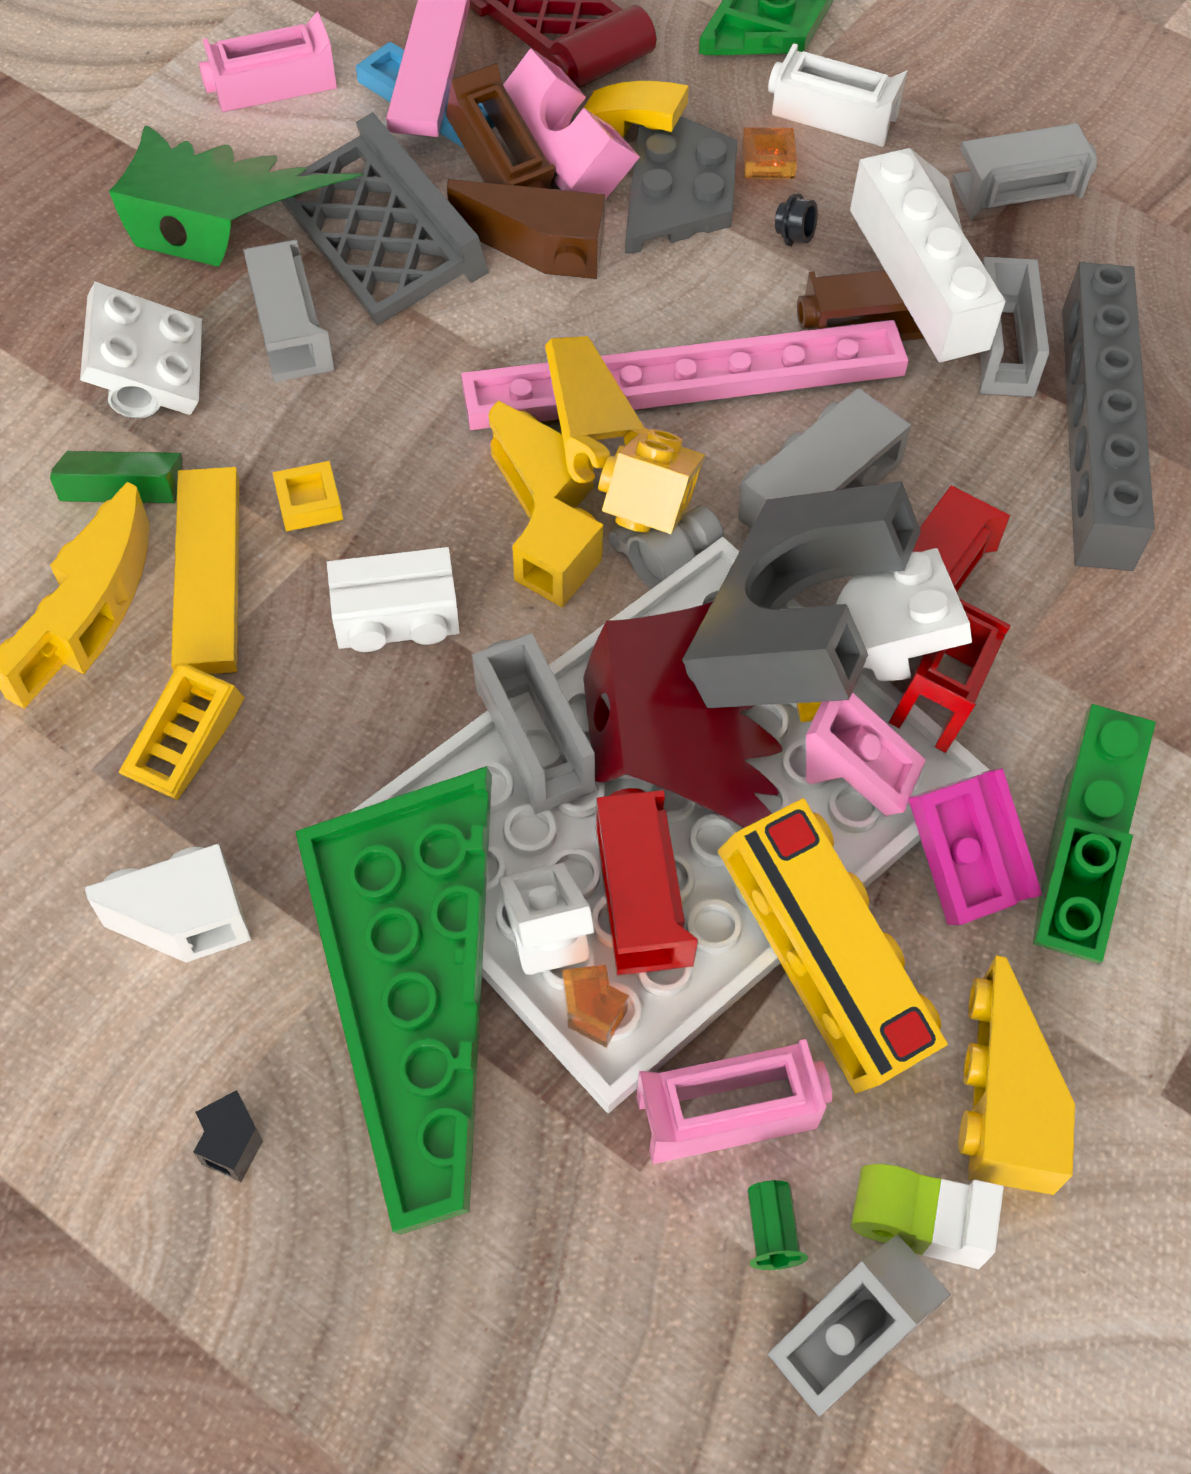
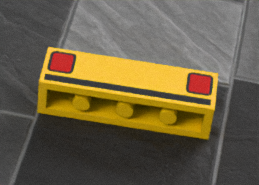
[717,798,948,1094]

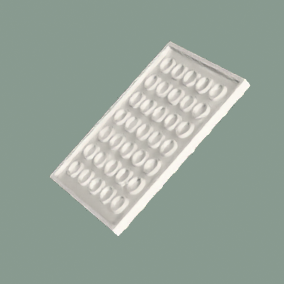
[349,536,989,1114]

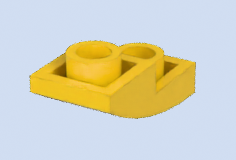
[584,81,689,138]

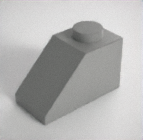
[768,1234,951,1417]

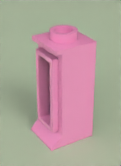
[198,11,337,112]
[636,1039,832,1164]

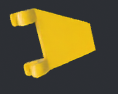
[545,336,649,483]

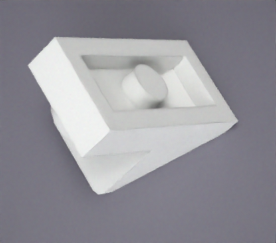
[498,862,594,975]

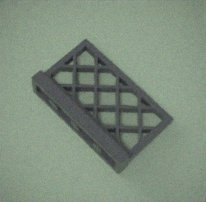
[281,112,489,325]

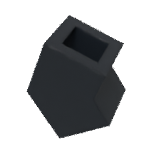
[193,1090,263,1182]

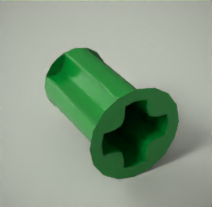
[747,1180,808,1270]

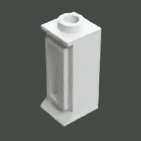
[768,43,908,147]

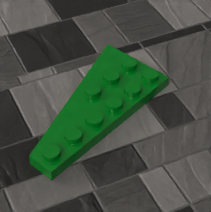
[295,766,492,1235]

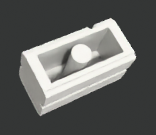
[327,547,460,652]

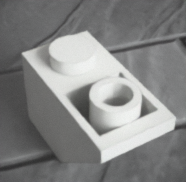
[84,843,251,963]

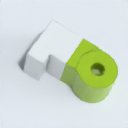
[851,1164,1004,1269]

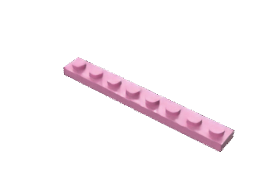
[461,320,909,430]

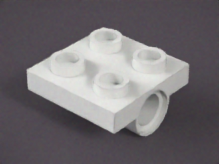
[80,282,202,418]

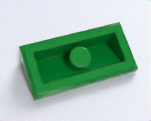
[50,451,183,503]

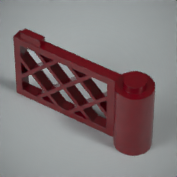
[469,0,657,88]

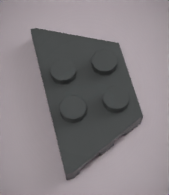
[625,116,737,254]

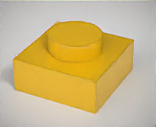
[272,461,344,532]

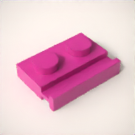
[908,768,1042,925]

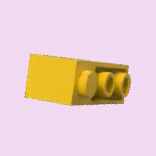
[958,955,1075,1195]

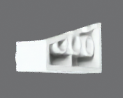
[850,148,1006,363]

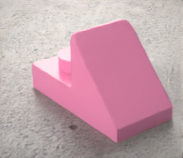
[806,692,926,816]

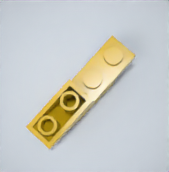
[0,482,150,709]

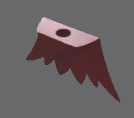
[583,601,783,828]

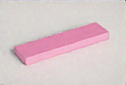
[386,0,470,137]

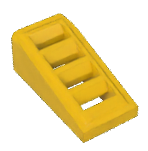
[119,661,245,801]

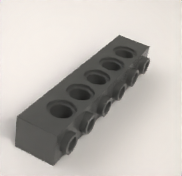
[1062,262,1155,571]

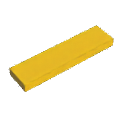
[171,467,240,674]

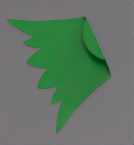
[109,126,364,267]

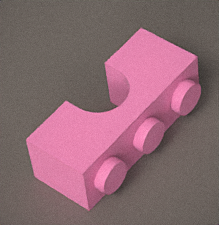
[503,48,640,200]

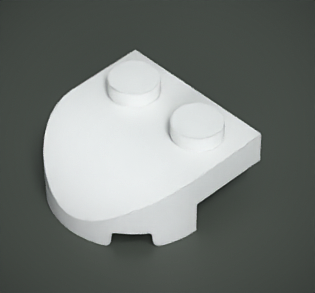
[836,548,972,681]

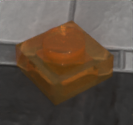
[742,127,797,179]

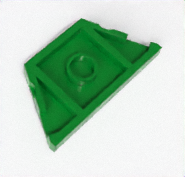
[698,0,834,55]

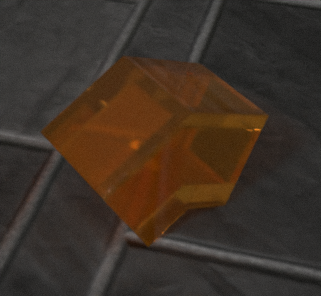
[562,965,629,1048]

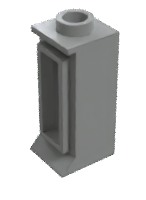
[952,123,1097,221]
[243,239,335,382]
[980,257,1049,397]
[472,633,595,815]

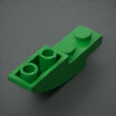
[1033,704,1156,964]

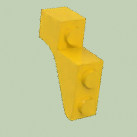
[489,400,603,608]

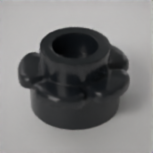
[775,194,818,246]

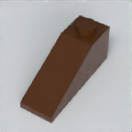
[447,179,605,279]

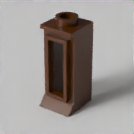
[446,63,556,189]
[797,270,925,341]

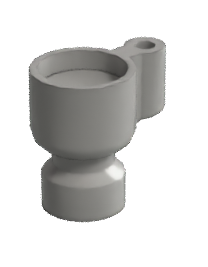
[609,506,724,589]

